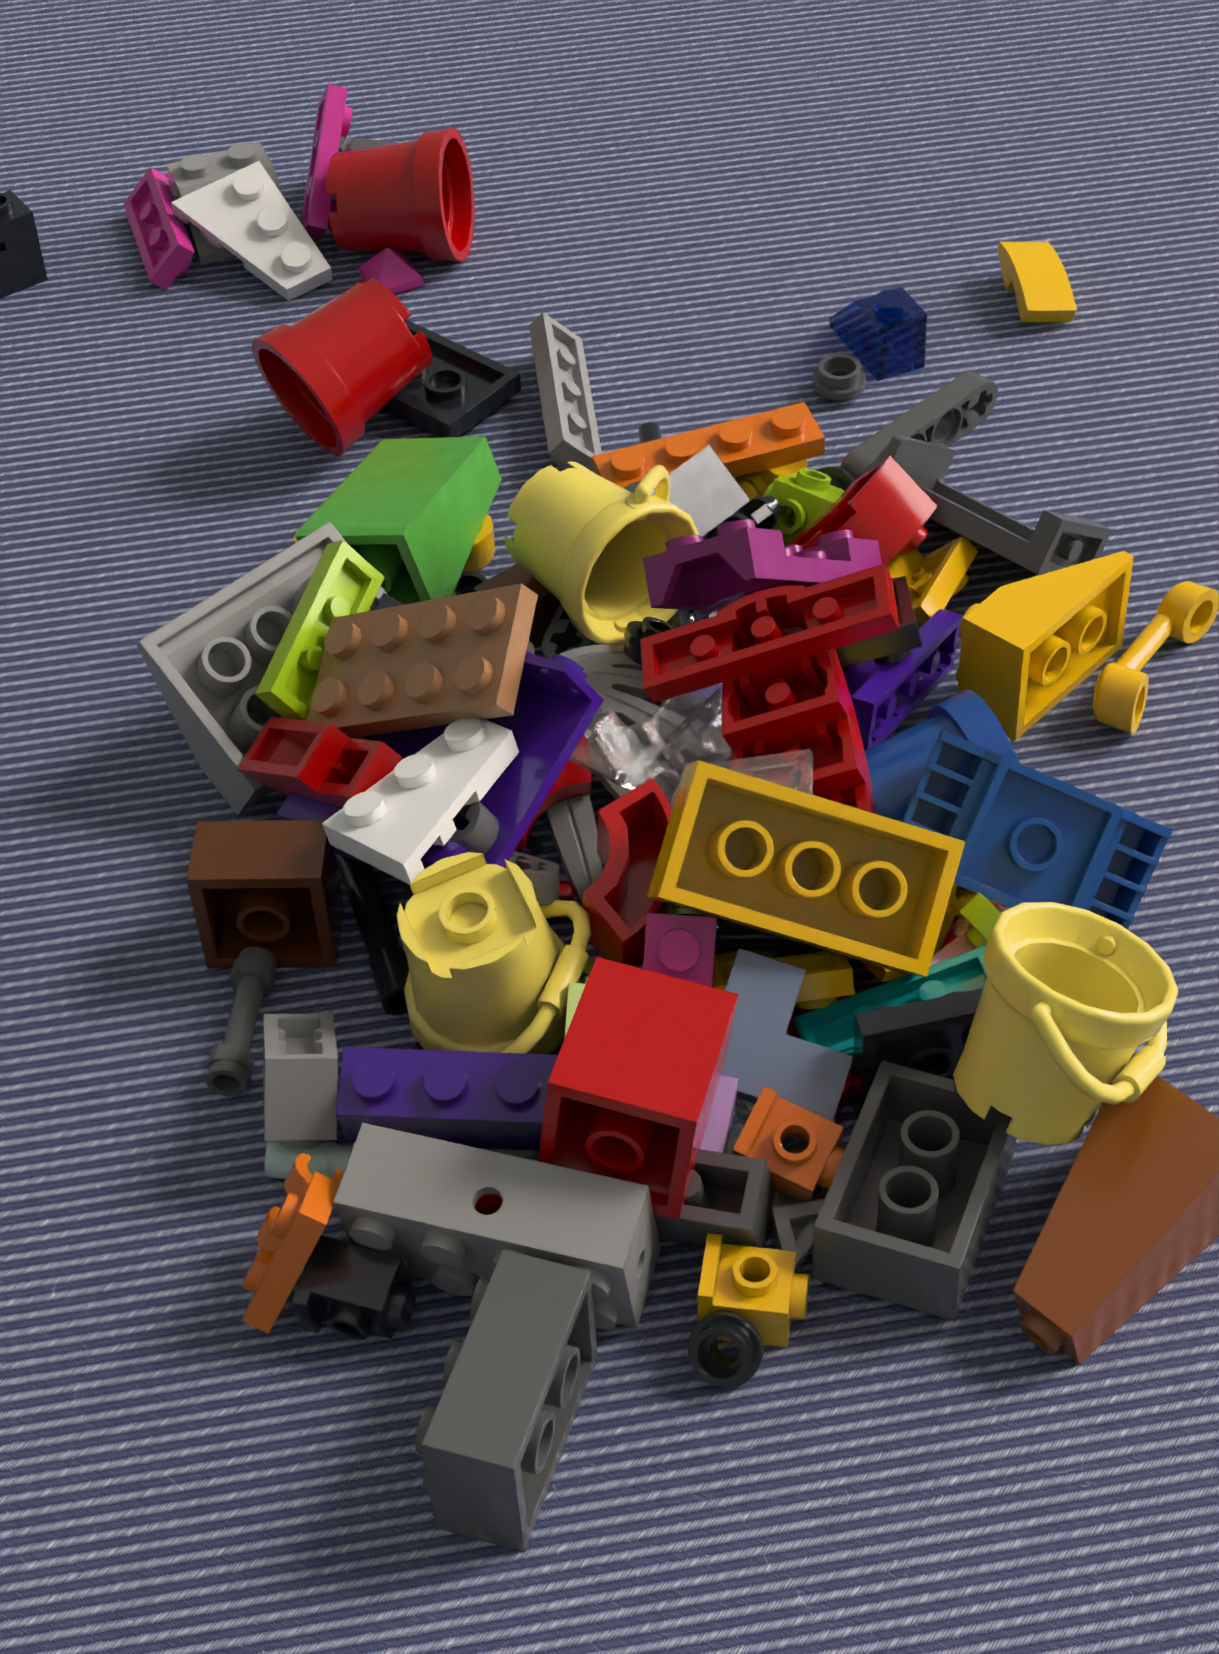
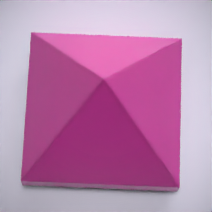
[358,247,424,294]

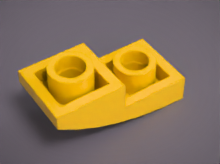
[997,242,1077,322]

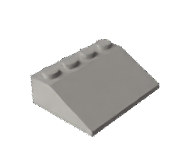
[137,522,387,815]

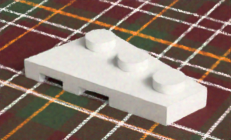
[171,161,333,301]
[322,718,519,885]

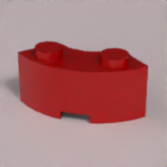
[789,456,937,566]
[582,778,674,968]

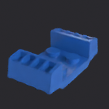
[900,730,1173,930]

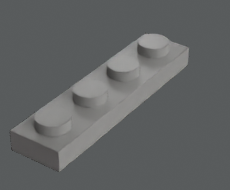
[529,312,602,472]

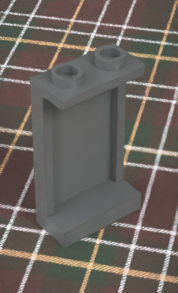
[876,434,1112,575]

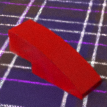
[237,717,404,808]

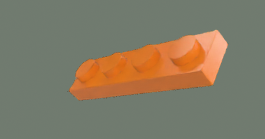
[592,402,825,488]

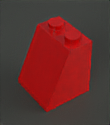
[538,957,739,1220]

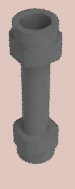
[206,947,277,1096]

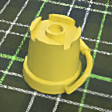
[505,462,699,645]
[397,852,591,1055]
[953,902,1178,1145]

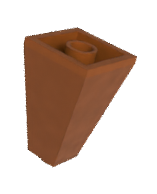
[1013,1057,1219,1365]

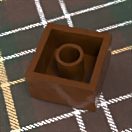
[186,820,344,969]

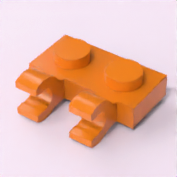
[241,1153,344,1334]

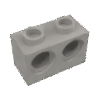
[263,1013,338,1149]

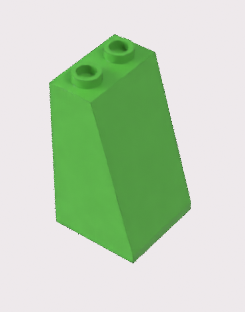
[295,436,502,604]

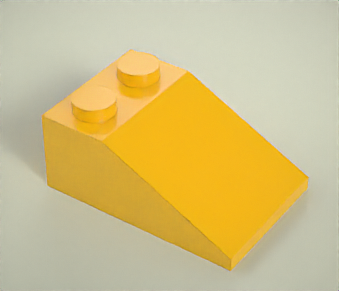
[956,551,1134,741]

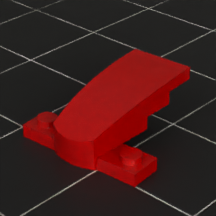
[640,564,899,814]

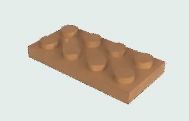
[307,583,538,738]

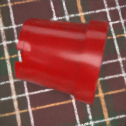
[326,128,475,261]
[251,278,433,456]

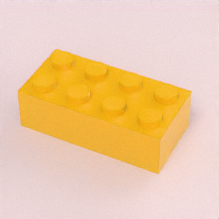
[647,760,965,977]

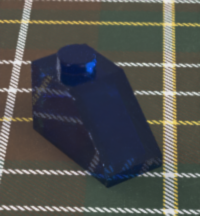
[830,287,927,381]

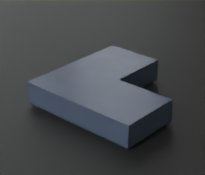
[721,948,853,1122]

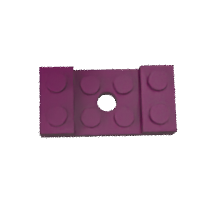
[643,519,882,612]

